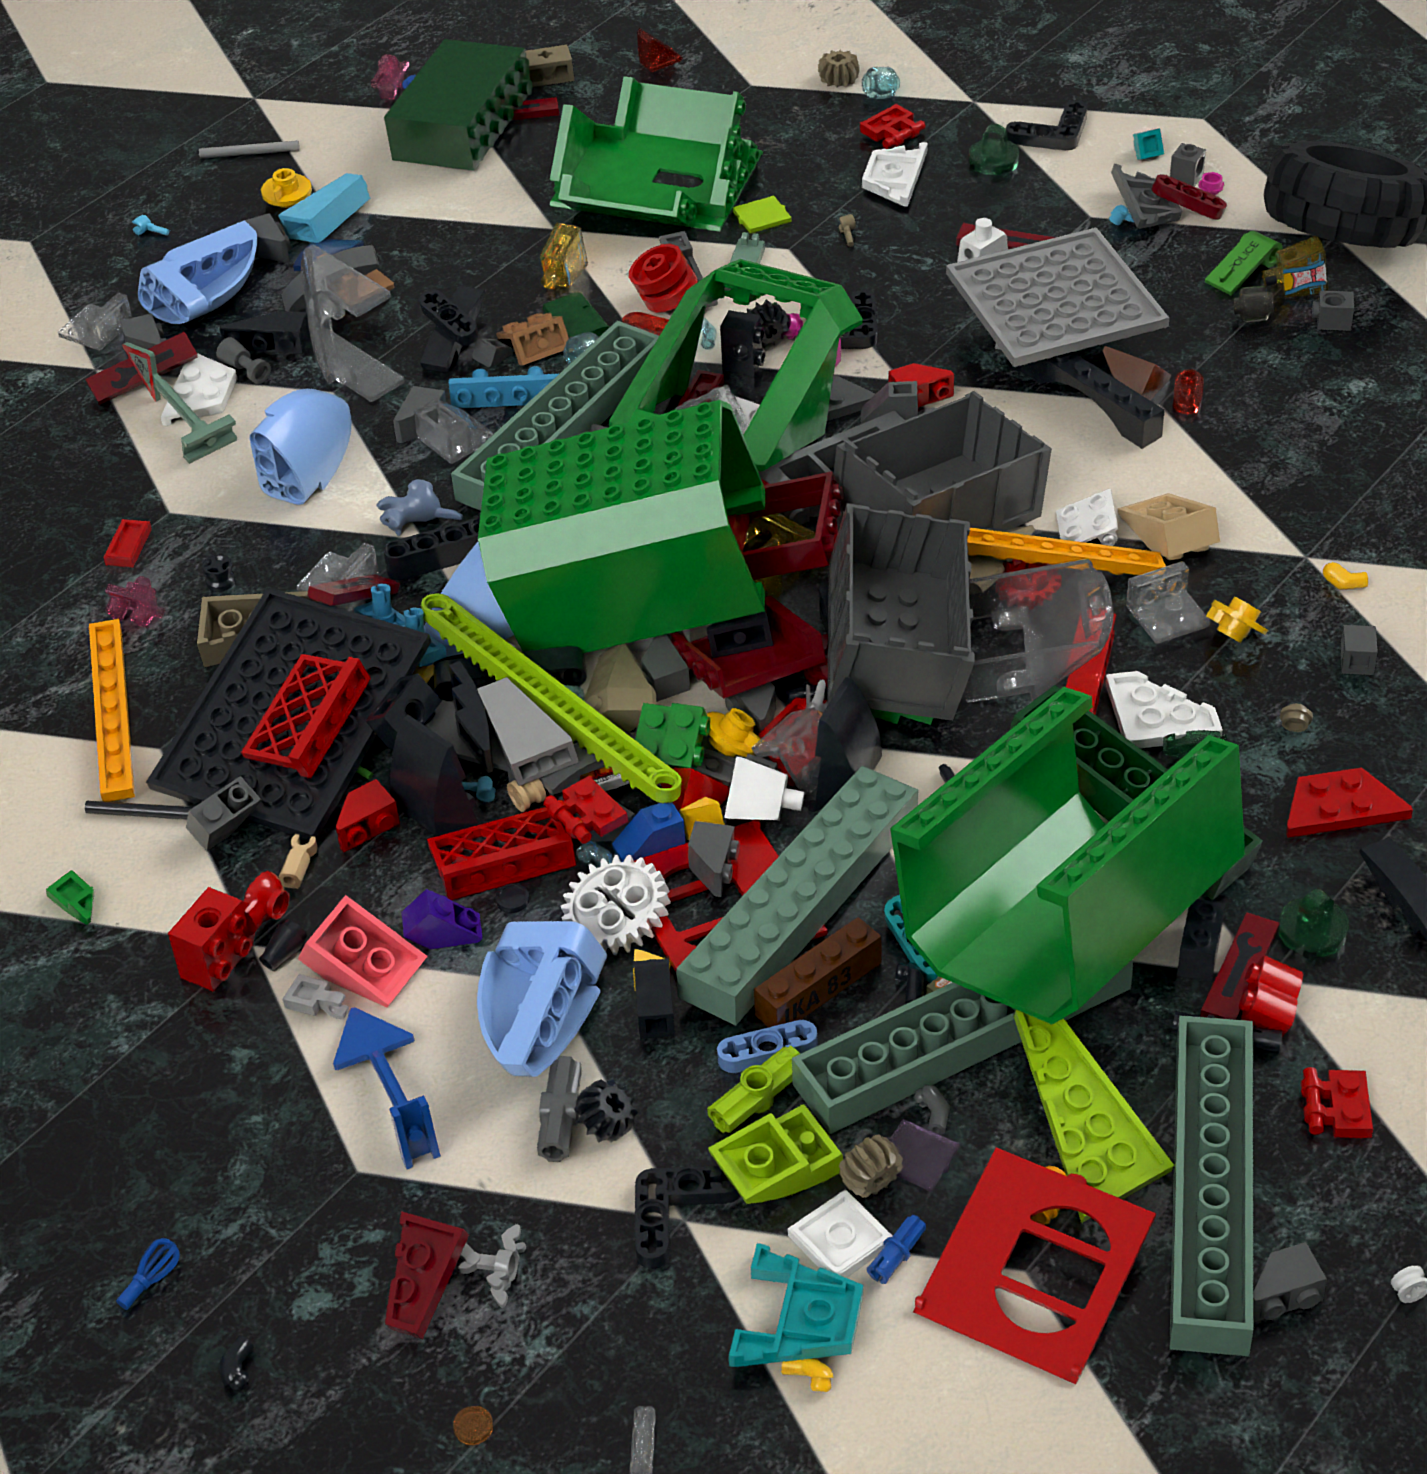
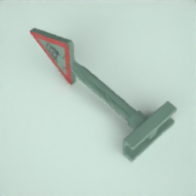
[122,342,237,464]

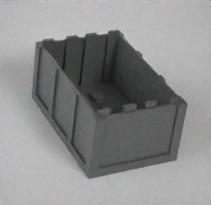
[834,391,1052,532]
[827,504,975,721]

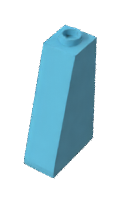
[278,173,370,243]

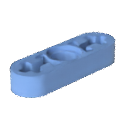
[717,1020,817,1073]

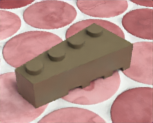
[197,591,325,667]

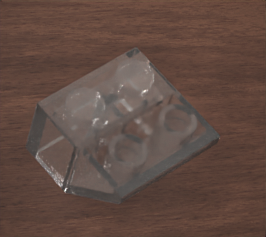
[413,399,494,464]

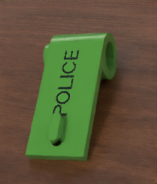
[1205,230,1282,295]

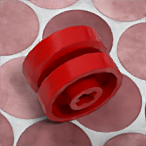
[629,244,698,312]

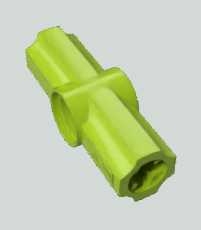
[707,1045,800,1133]

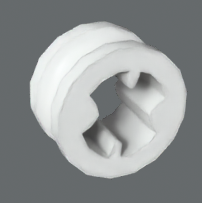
[1391,1266,1427,1303]

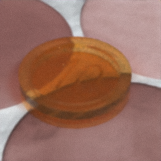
[453,1406,493,1445]

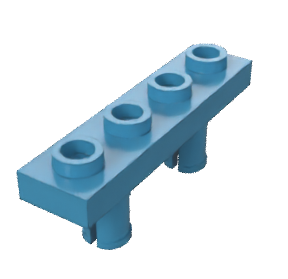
[449,366,559,409]
[354,584,446,667]

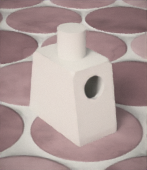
[957,218,1008,262]
[724,756,805,821]

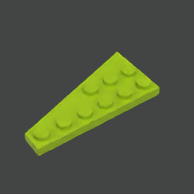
[1014,1010,1174,1223]

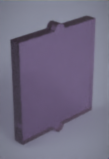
[887,1119,960,1192]

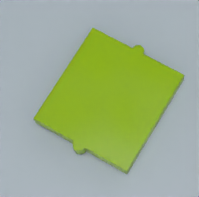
[733,196,792,234]

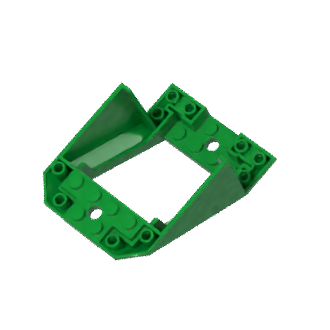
[609,259,863,472]

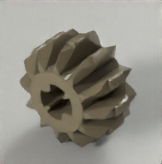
[818,49,860,88]
[839,1134,903,1198]

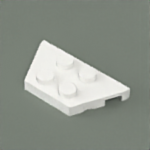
[862,142,928,207]
[161,354,237,426]

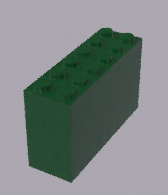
[384,39,533,171]

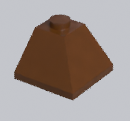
[1103,346,1171,401]

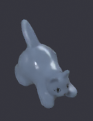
[376,479,463,536]

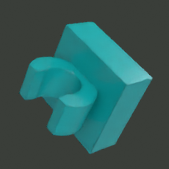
[1133,128,1164,160]

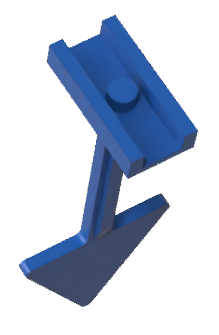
[333,1007,441,1169]

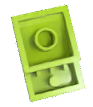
[708,1104,843,1204]

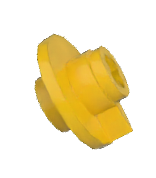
[261,168,312,208]
[1206,596,1268,643]
[707,708,763,757]

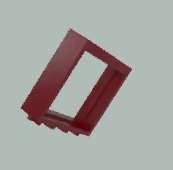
[728,471,844,580]

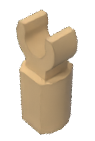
[279,834,318,889]

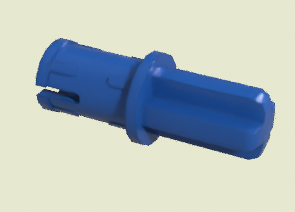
[866,1215,926,1284]

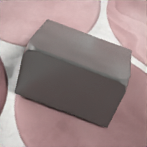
[472,339,514,367]

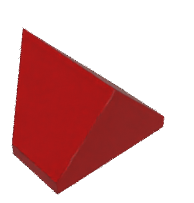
[661,768,730,813]

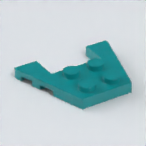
[729,1243,864,1367]

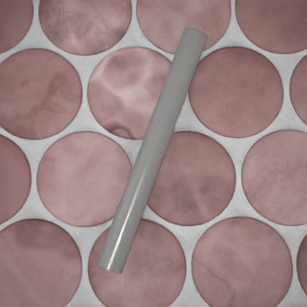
[199,140,300,159]

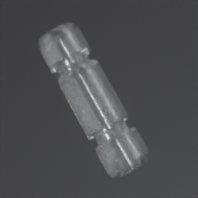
[630,1406,656,1474]

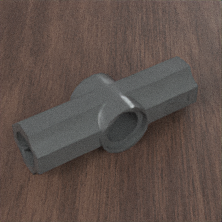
[537,1056,582,1162]

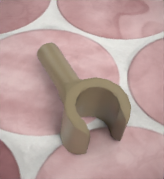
[839,214,856,247]

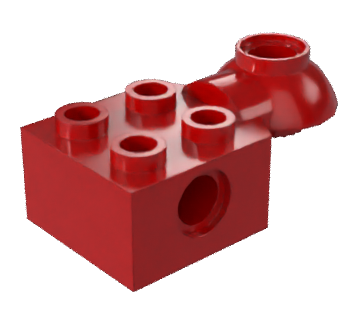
[168,871,290,992]

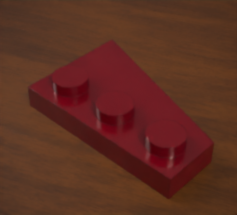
[385,1211,469,1339]

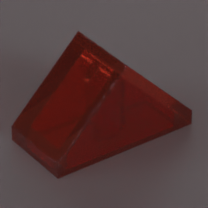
[637,28,683,72]

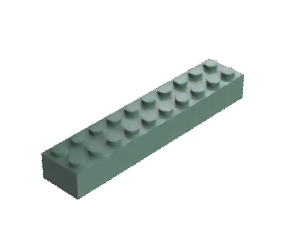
[451,320,659,511]
[676,766,918,1026]
[792,960,1133,1135]
[1170,1016,1253,1356]

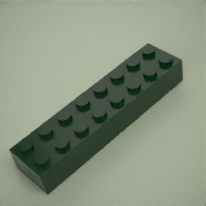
[1009,685,1263,900]

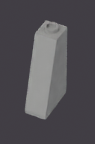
[477,677,579,786]

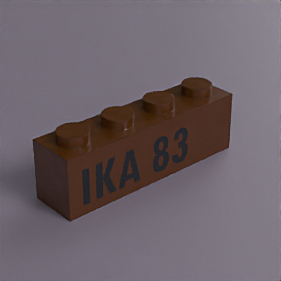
[754,917,882,1027]

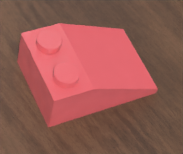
[298,895,427,1008]

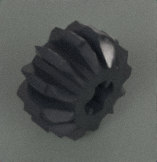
[747,299,789,348]
[574,1079,638,1143]

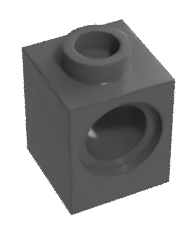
[1170,143,1206,187]
[1312,290,1354,331]
[1340,625,1378,675]

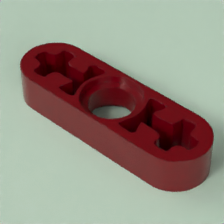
[1151,174,1227,219]

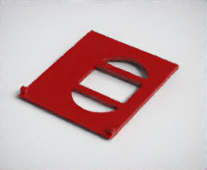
[634,820,827,972]
[913,1147,1156,1384]

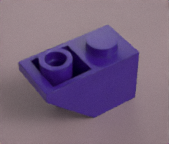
[401,889,483,949]

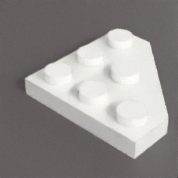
[1105,671,1223,749]

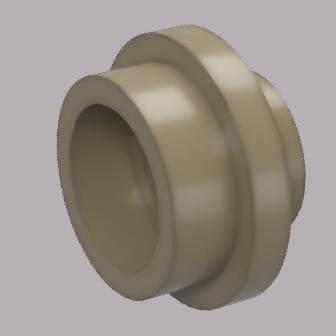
[1280,704,1313,732]

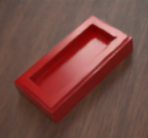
[103,519,152,567]

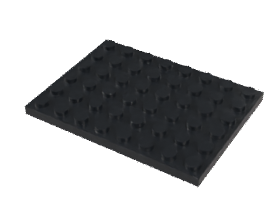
[146,588,432,840]

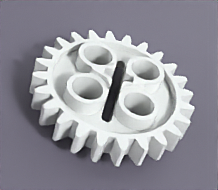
[561,855,671,955]

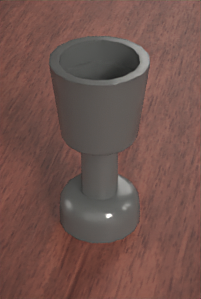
[216,337,271,384]

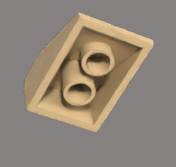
[1118,493,1220,560]

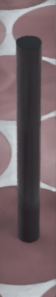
[85,800,193,820]

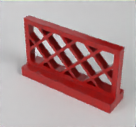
[241,654,371,778]
[427,807,576,900]

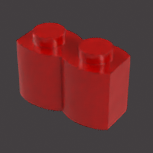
[1239,955,1303,1037]

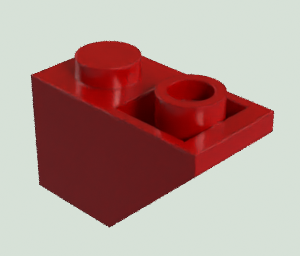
[888,363,954,407]
[336,779,400,853]

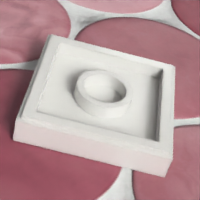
[788,1189,892,1278]

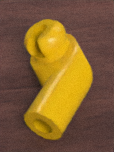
[1323,562,1368,590]
[781,1358,834,1392]

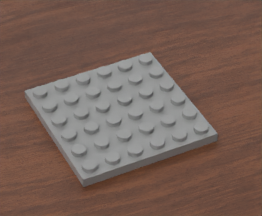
[946,227,1169,367]

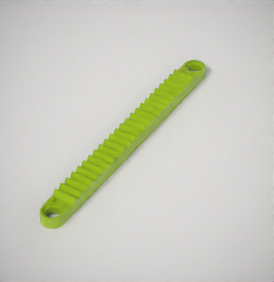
[421,593,682,803]

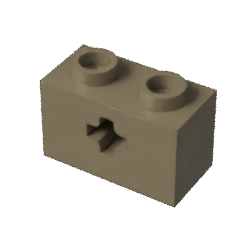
[525,45,574,87]

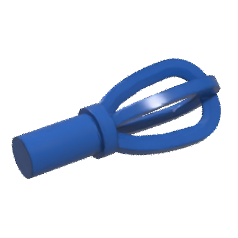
[116,1238,180,1310]

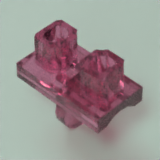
[371,54,410,99]
[105,576,166,628]

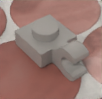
[282,974,349,1019]

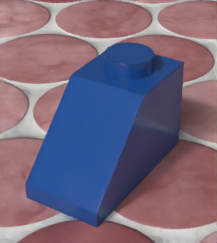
[612,802,686,862]

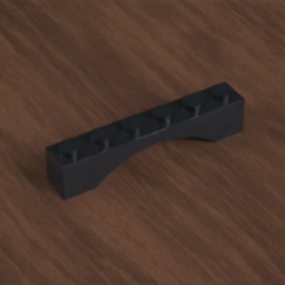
[1021,352,1165,449]

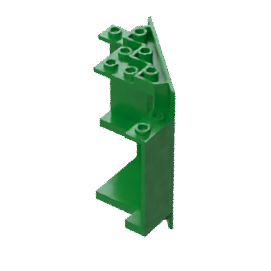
[550,76,763,232]

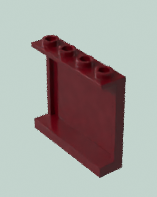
[670,595,826,699]

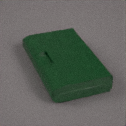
[543,292,610,350]

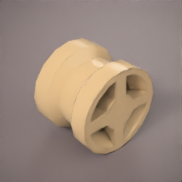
[507,778,546,812]

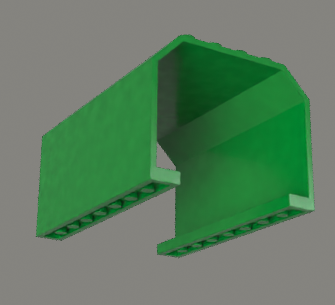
[478,400,765,653]
[890,686,1245,1025]

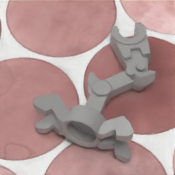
[459,1224,526,1308]

